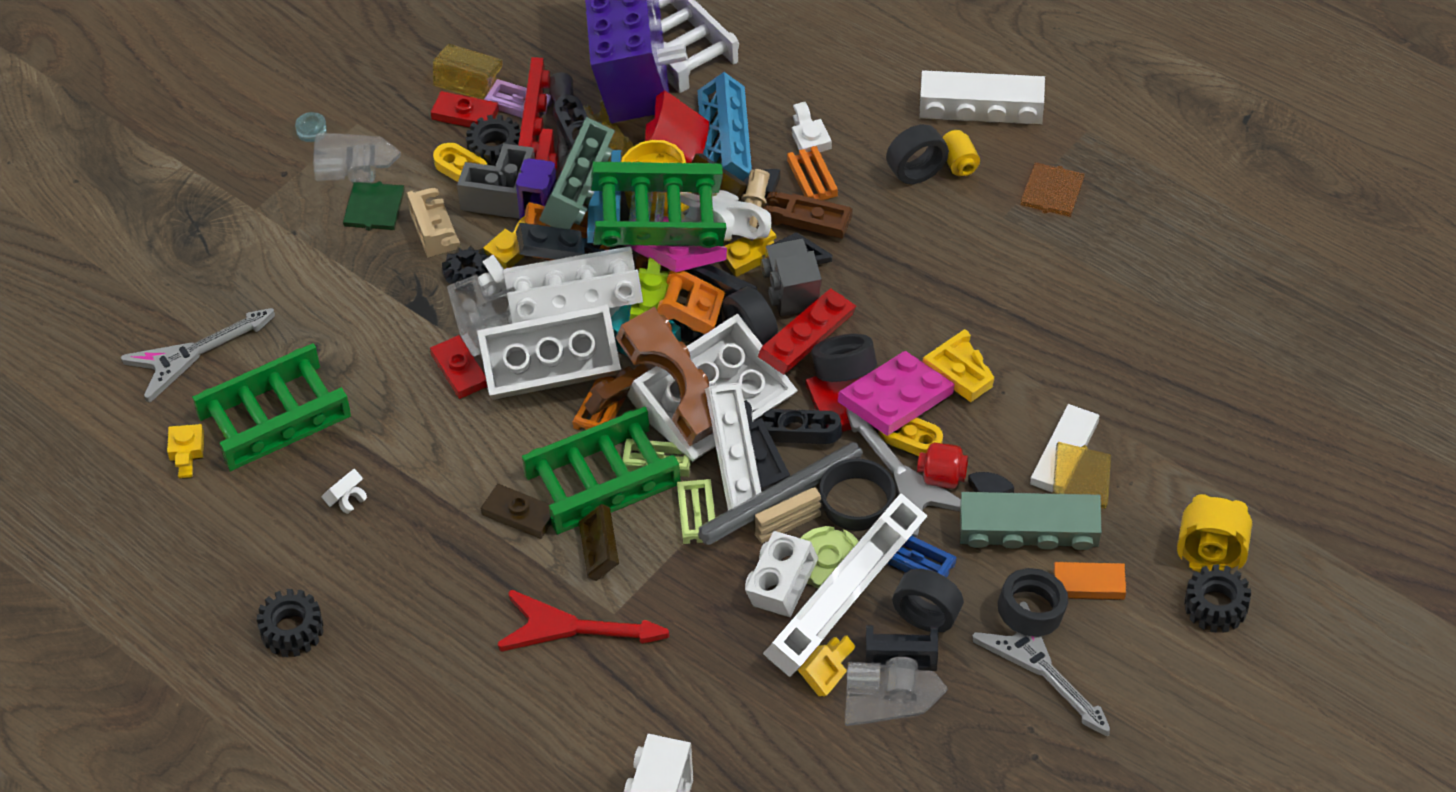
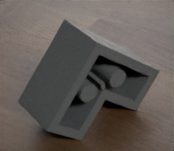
[457,143,535,219]
[760,238,822,317]

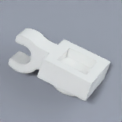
[792,102,832,152]

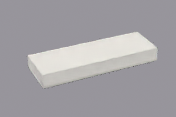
[1030,404,1100,494]

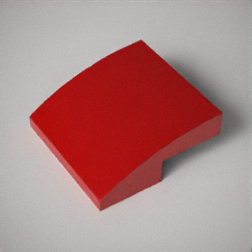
[645,90,709,163]

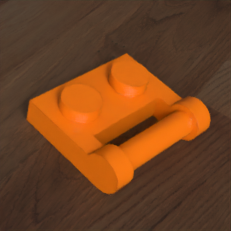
[657,270,725,334]

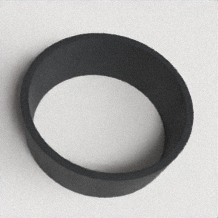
[820,459,895,531]

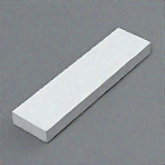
[705,382,761,510]

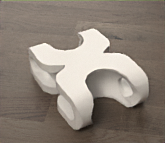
[680,190,771,241]

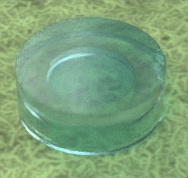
[295,112,327,142]

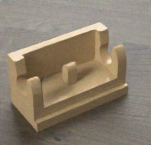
[407,188,461,258]

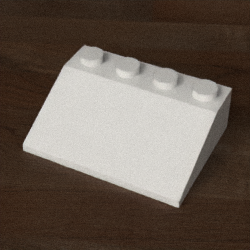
[627,313,798,462]

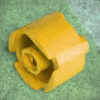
[1177,494,1252,573]

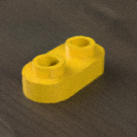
[433,143,487,182]
[878,417,943,456]

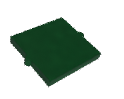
[343,181,405,231]

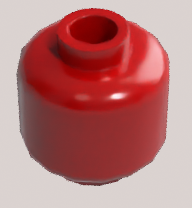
[917,442,968,489]

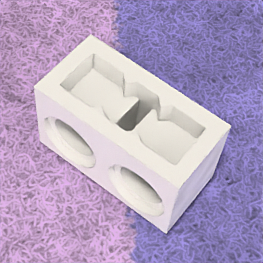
[745,531,818,617]

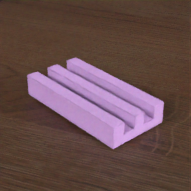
[484,79,553,118]

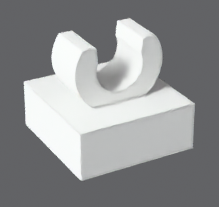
[476,255,508,299]
[321,469,367,514]

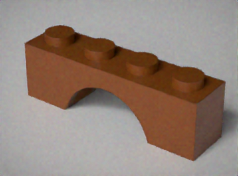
[616,307,713,446]

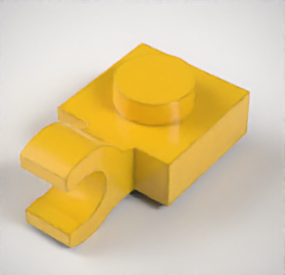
[483,216,525,269]
[724,229,777,277]
[167,424,204,478]
[798,636,855,696]

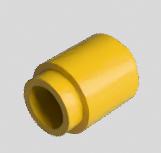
[942,130,980,176]

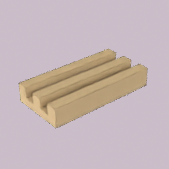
[755,487,821,544]

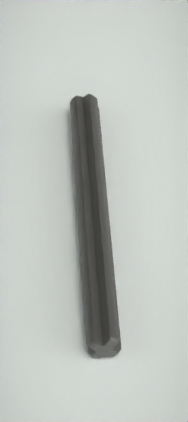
[697,442,863,545]

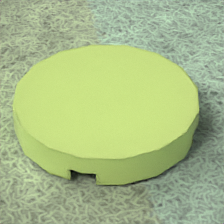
[800,526,859,589]

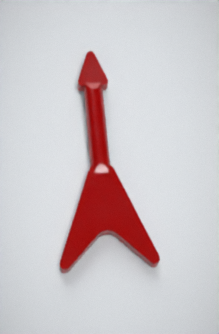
[498,590,670,651]

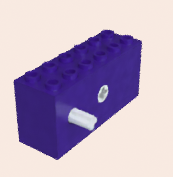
[585,0,688,123]

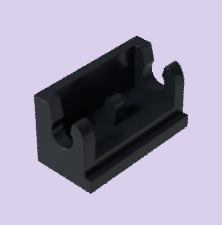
[866,625,938,671]

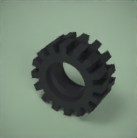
[466,115,521,166]
[1184,564,1251,633]
[256,589,324,657]

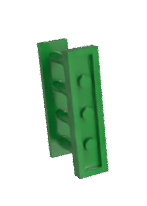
[591,162,727,248]
[192,343,351,472]
[522,406,681,535]

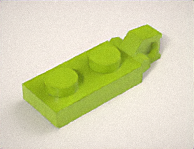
[630,257,668,320]

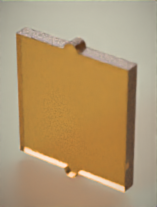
[1021,162,1085,217]

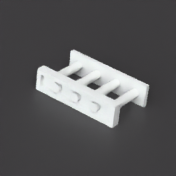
[659,0,739,93]
[503,246,643,323]

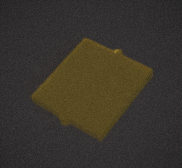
[1052,442,1111,509]

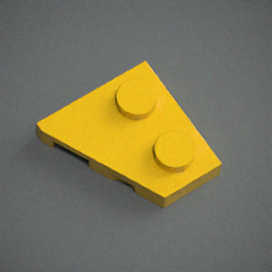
[922,329,994,402]

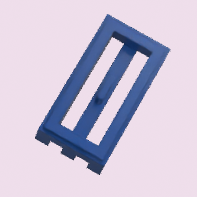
[887,536,956,578]

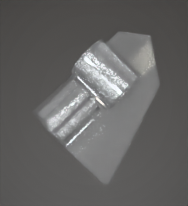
[313,133,401,183]
[845,657,948,726]

